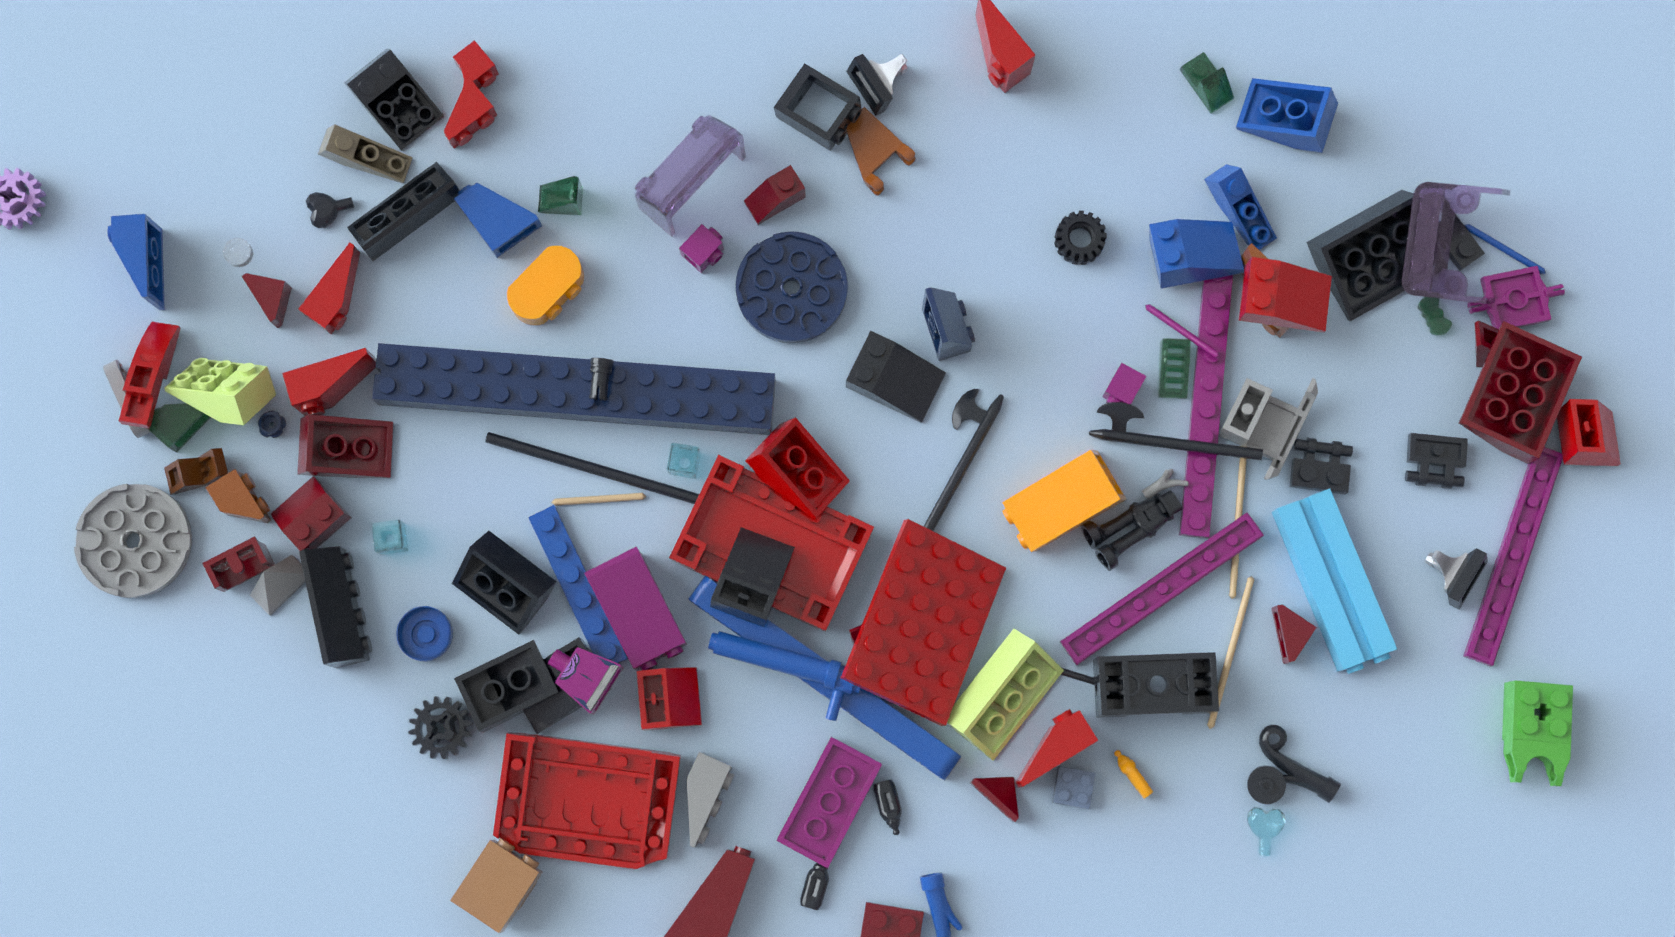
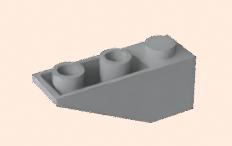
[687,752,734,848]

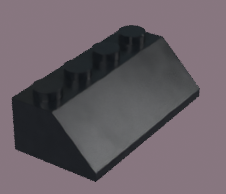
[299,546,372,669]

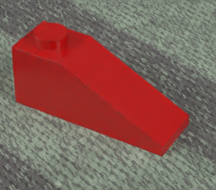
[298,242,360,334]

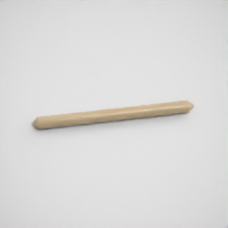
[551,493,646,506]

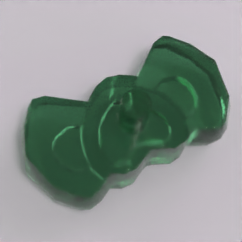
[1417,295,1452,336]

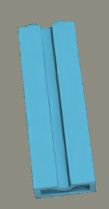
[1271,489,1397,674]

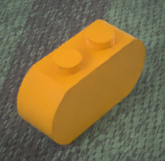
[507,246,584,325]

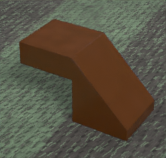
[164,448,228,495]

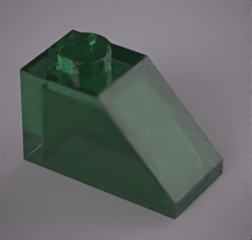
[147,403,211,453]

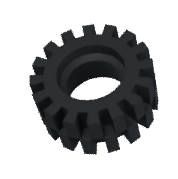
[1054,210,1107,265]

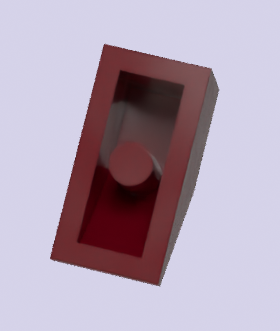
[744,165,806,225]

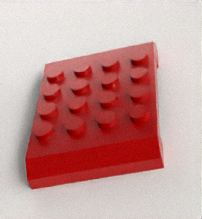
[669,454,874,632]

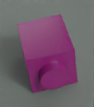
[1102,363,1146,404]

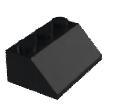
[452,531,557,635]

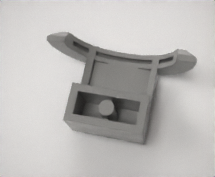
[1220,378,1318,480]

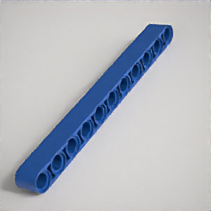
[688,576,961,781]

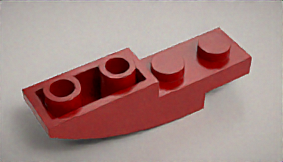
[118,321,181,429]

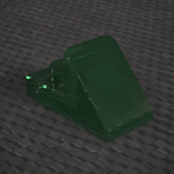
[1180,52,1234,114]

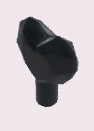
[306,192,354,228]

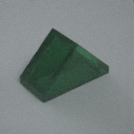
[538,176,583,215]

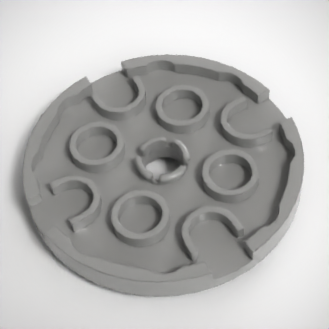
[74,484,192,598]

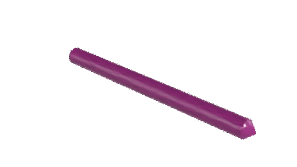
[1145,304,1221,358]

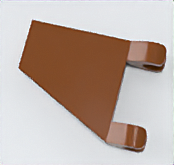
[846,107,916,196]

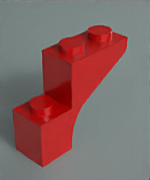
[444,40,499,148]

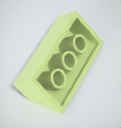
[947,629,1064,761]

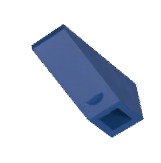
[1204,164,1277,250]

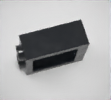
[773,63,862,151]

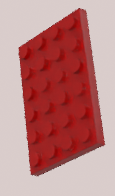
[841,519,1006,726]

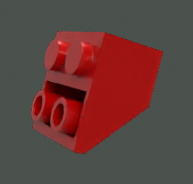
[1557,399,1621,466]
[637,667,702,731]

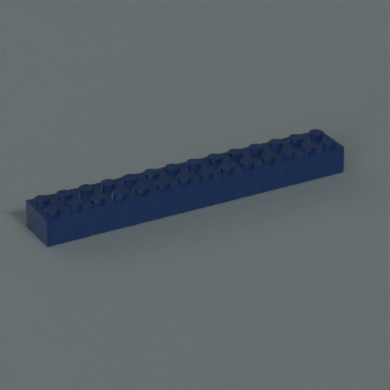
[372,343,776,435]

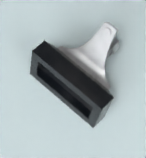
[846,54,908,116]
[1425,548,1488,610]

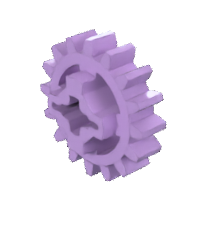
[0,168,46,230]

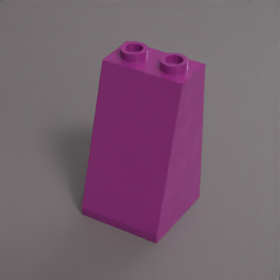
[584,546,687,670]

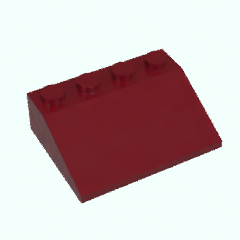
[1459,321,1582,464]

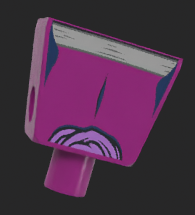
[548,647,624,715]

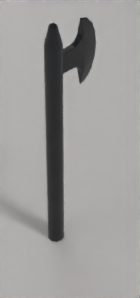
[924,389,1004,531]
[1089,402,1263,460]

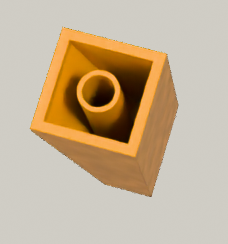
[1002,450,1127,552]

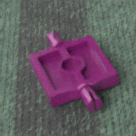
[1468,266,1565,329]

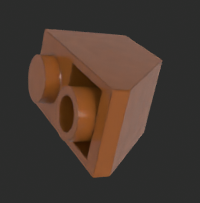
[205,469,271,523]

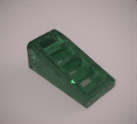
[1158,338,1191,399]

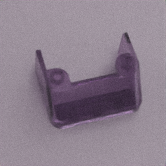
[635,115,746,237]
[1402,182,1511,304]

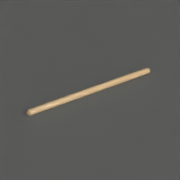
[1229,446,1246,599]
[1207,576,1254,729]

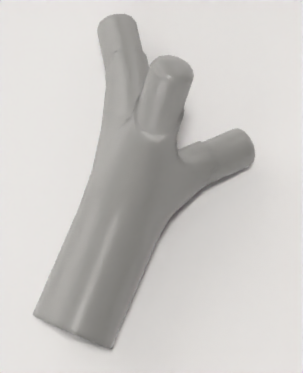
[1142,469,1189,499]

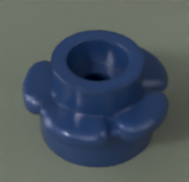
[258,411,286,438]

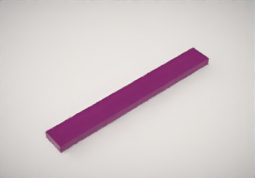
[1463,447,1563,667]
[1060,512,1264,666]

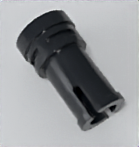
[589,358,614,401]

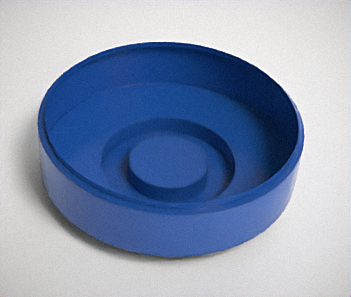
[396,606,453,662]

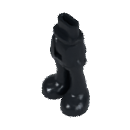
[1081,490,1183,571]

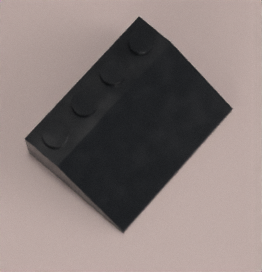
[1306,190,1446,321]

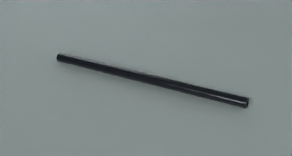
[485,432,699,504]

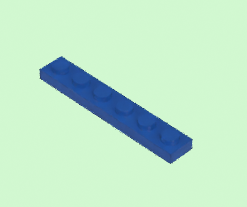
[528,505,628,664]

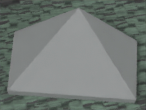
[250,555,305,616]

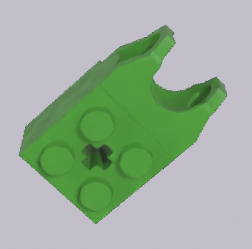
[1502,680,1573,786]

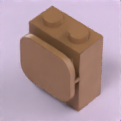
[450,838,543,933]

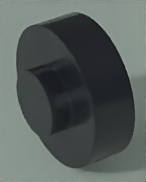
[1247,765,1286,804]

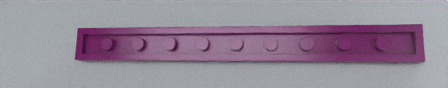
[1179,275,1233,539]

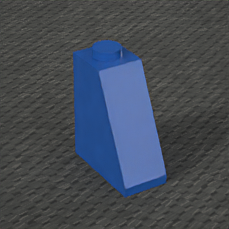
[454,183,542,258]

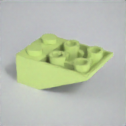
[164,358,276,425]

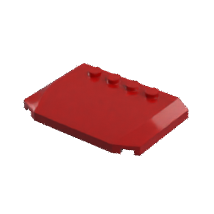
[493,732,681,869]

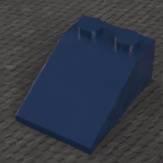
[922,287,975,361]

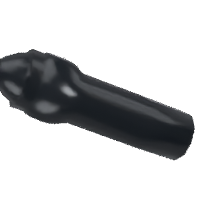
[874,779,902,835]
[800,856,829,910]

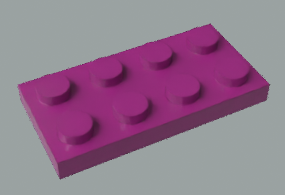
[776,737,882,868]

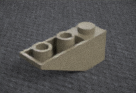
[318,124,413,183]

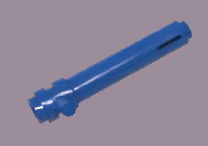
[708,631,861,721]

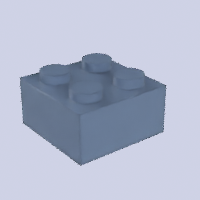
[1052,766,1096,809]

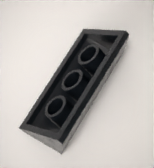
[347,162,460,261]

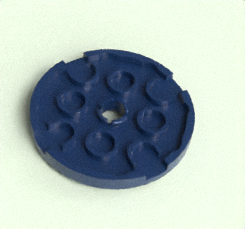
[735,231,848,343]

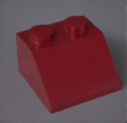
[271,476,352,551]

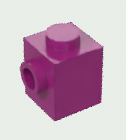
[679,224,724,273]

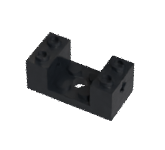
[1093,652,1219,718]

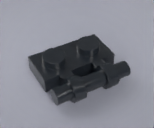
[1405,433,1468,489]
[1289,437,1353,494]

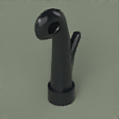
[1259,725,1341,803]

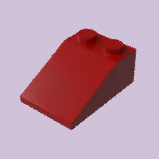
[975,0,1035,93]
[1239,257,1332,333]
[282,348,376,416]
[745,417,850,519]
[1015,709,1098,788]

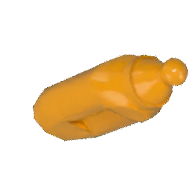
[1114,750,1154,799]

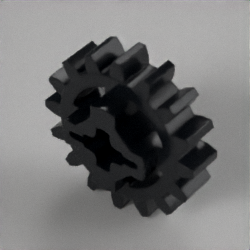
[408,696,473,759]

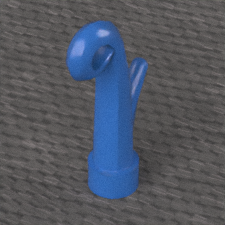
[920,872,963,937]

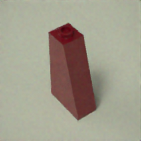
[664,846,756,937]

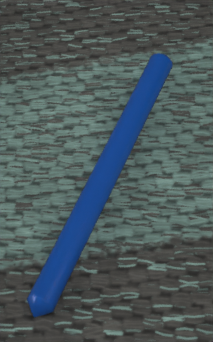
[1464,224,1546,274]

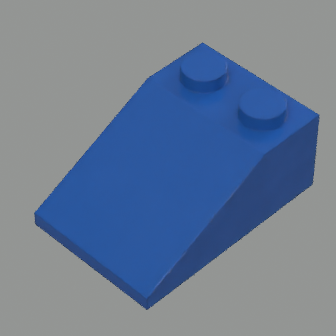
[1236,78,1338,153]
[107,214,165,310]
[1149,219,1244,289]

